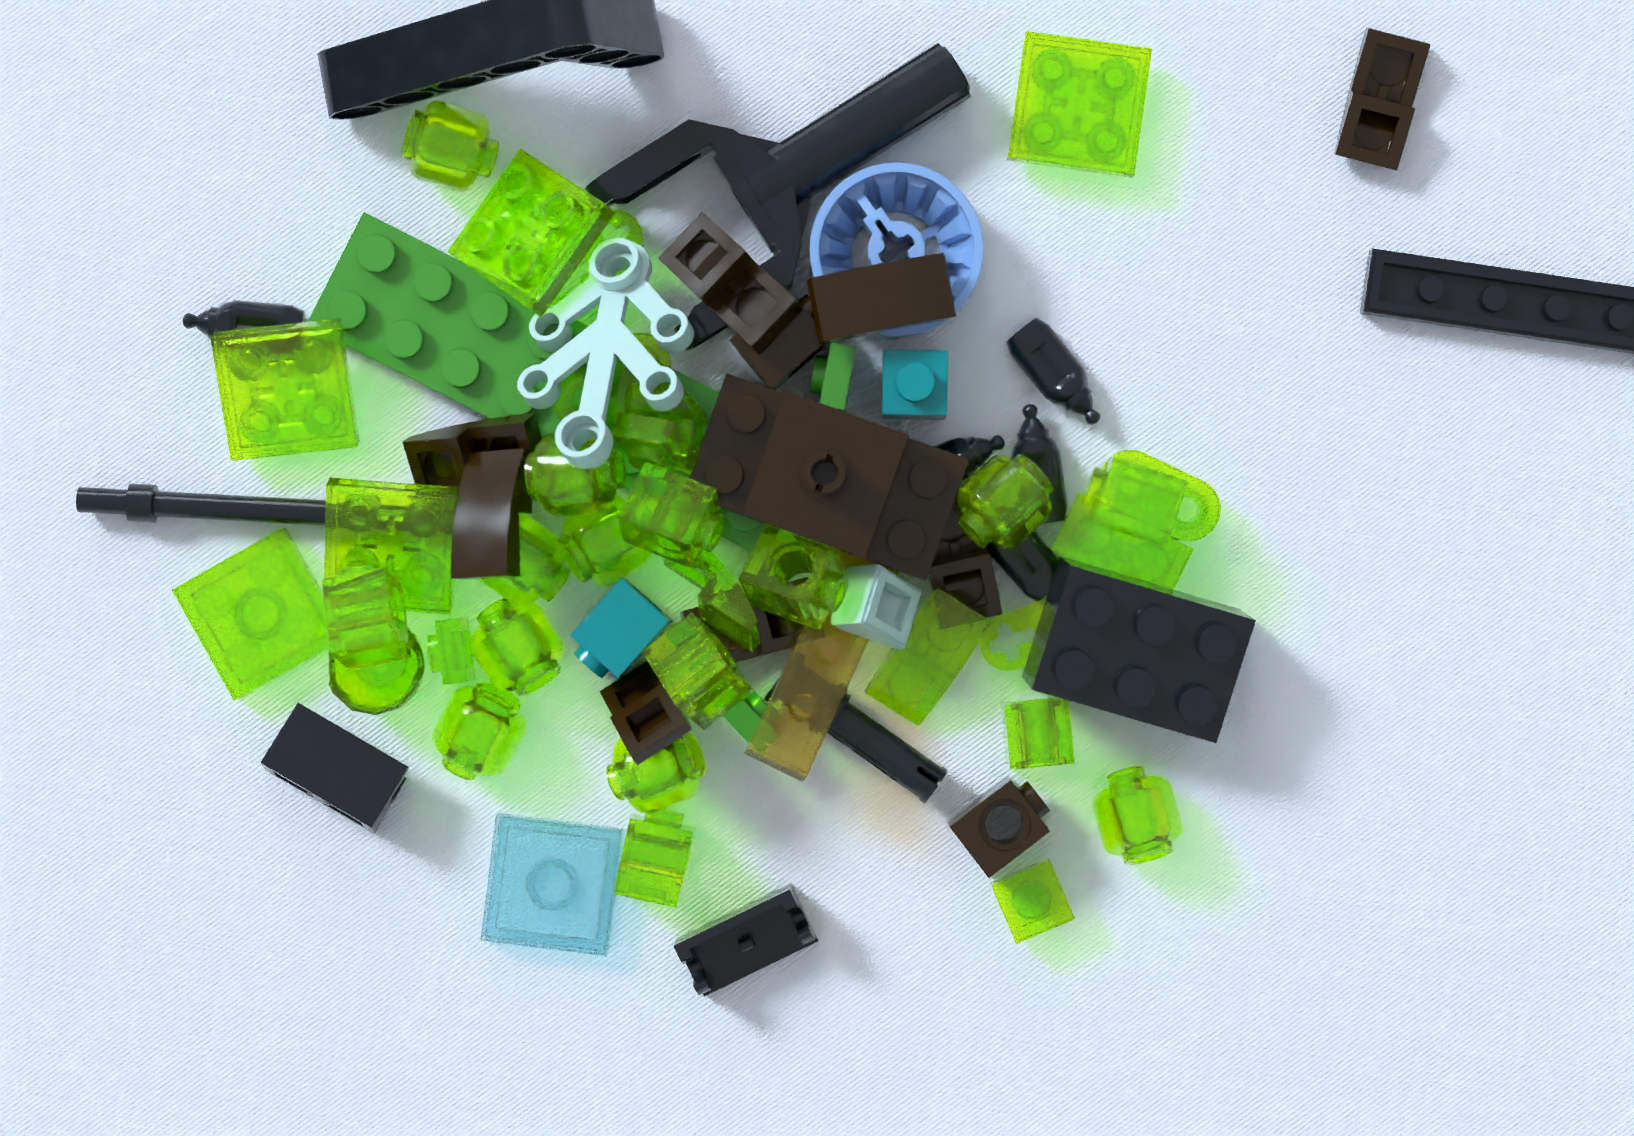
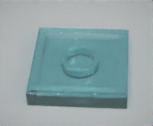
[480,813,624,956]

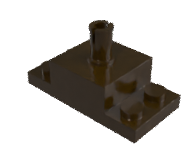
[683,373,970,581]

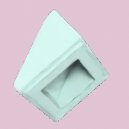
[831,564,922,650]

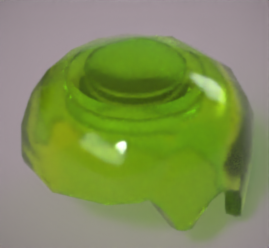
[328,616,425,715]

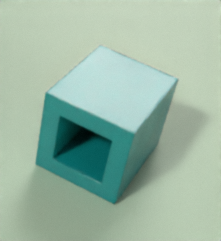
[881,350,948,420]
[570,578,673,678]

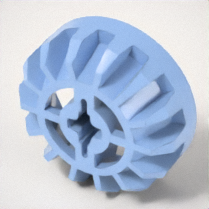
[810,162,984,340]

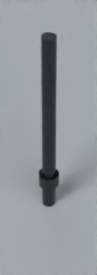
[76,483,455,532]

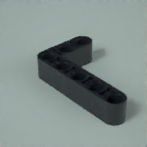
[317,0,664,120]

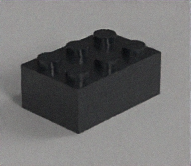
[1022,556,1256,743]

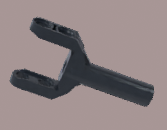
[585,43,971,351]

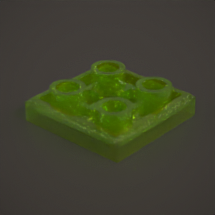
[1007,31,1152,178]
[447,149,616,318]
[210,318,360,461]
[323,477,458,614]

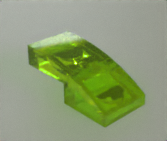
[660,522,760,653]
[864,587,993,726]

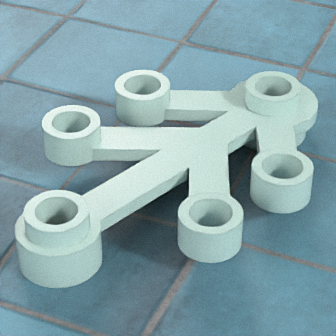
[517,238,694,469]

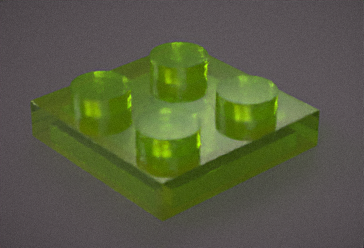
[172,527,348,701]

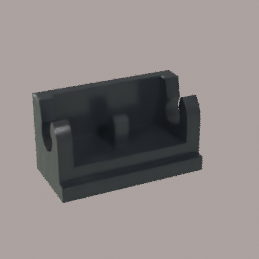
[260,703,409,834]
[673,883,818,996]

